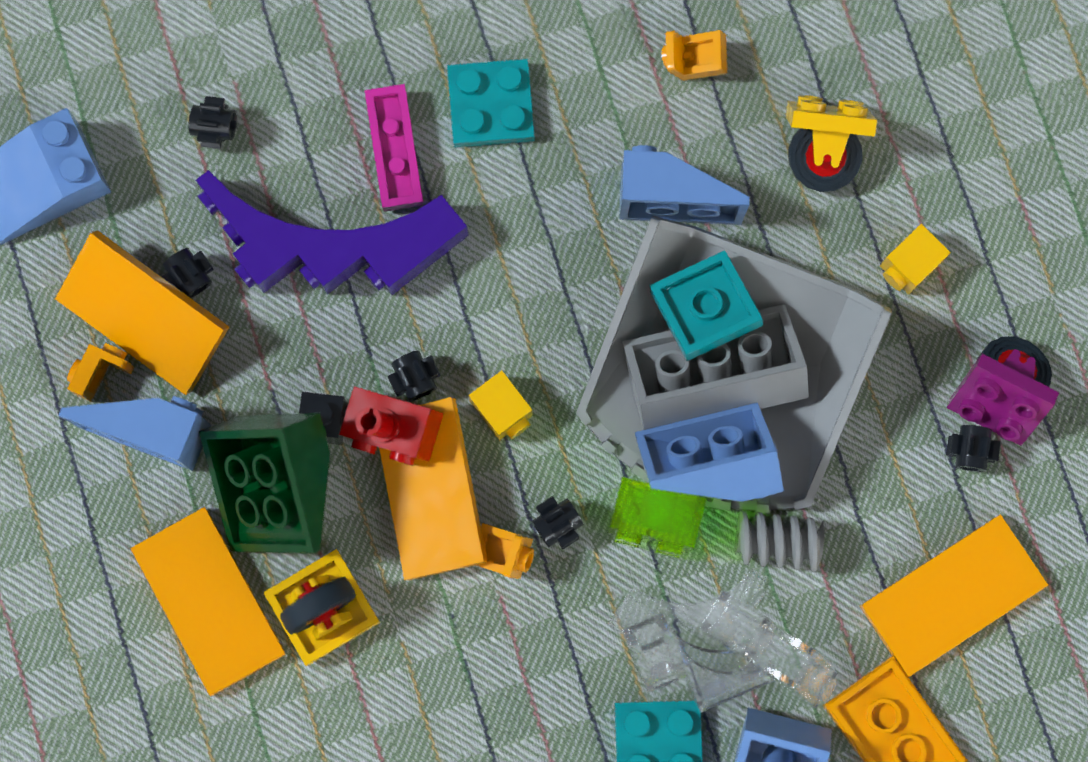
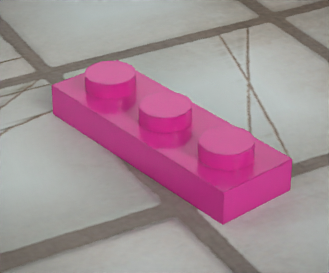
[364,84,424,212]

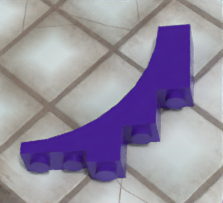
[196,170,469,296]

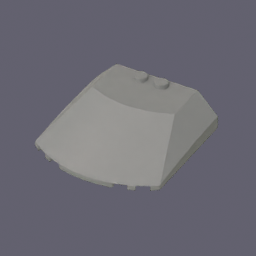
[576,216,892,513]

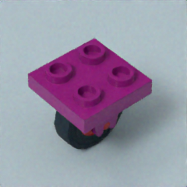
[946,336,1059,446]

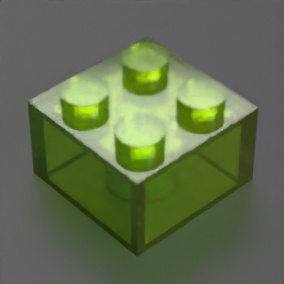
[607,477,707,559]

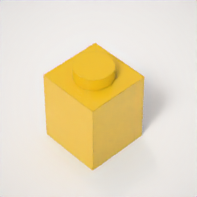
[880,224,951,295]
[468,370,533,441]

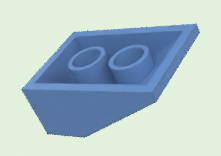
[0,108,111,245]
[619,145,750,225]
[58,396,211,471]
[634,403,784,502]
[734,707,832,762]

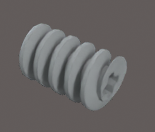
[734,511,825,572]

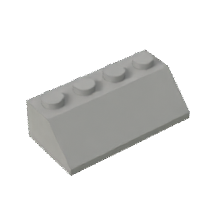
[622,304,809,430]

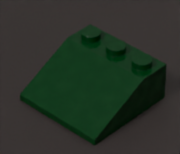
[199,413,330,554]

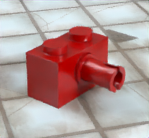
[339,386,444,466]

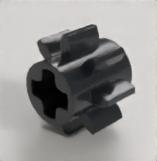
[189,96,237,149]
[162,248,214,298]
[387,350,441,402]
[946,425,1001,472]
[531,496,584,550]

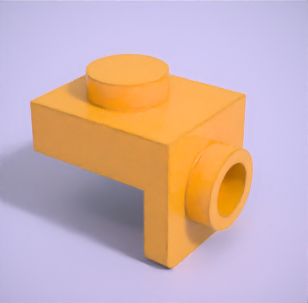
[662,30,728,81]
[67,343,134,402]
[476,523,534,579]

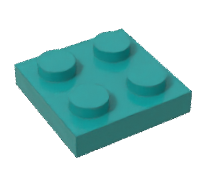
[447,59,535,148]
[649,250,763,361]
[614,700,703,762]

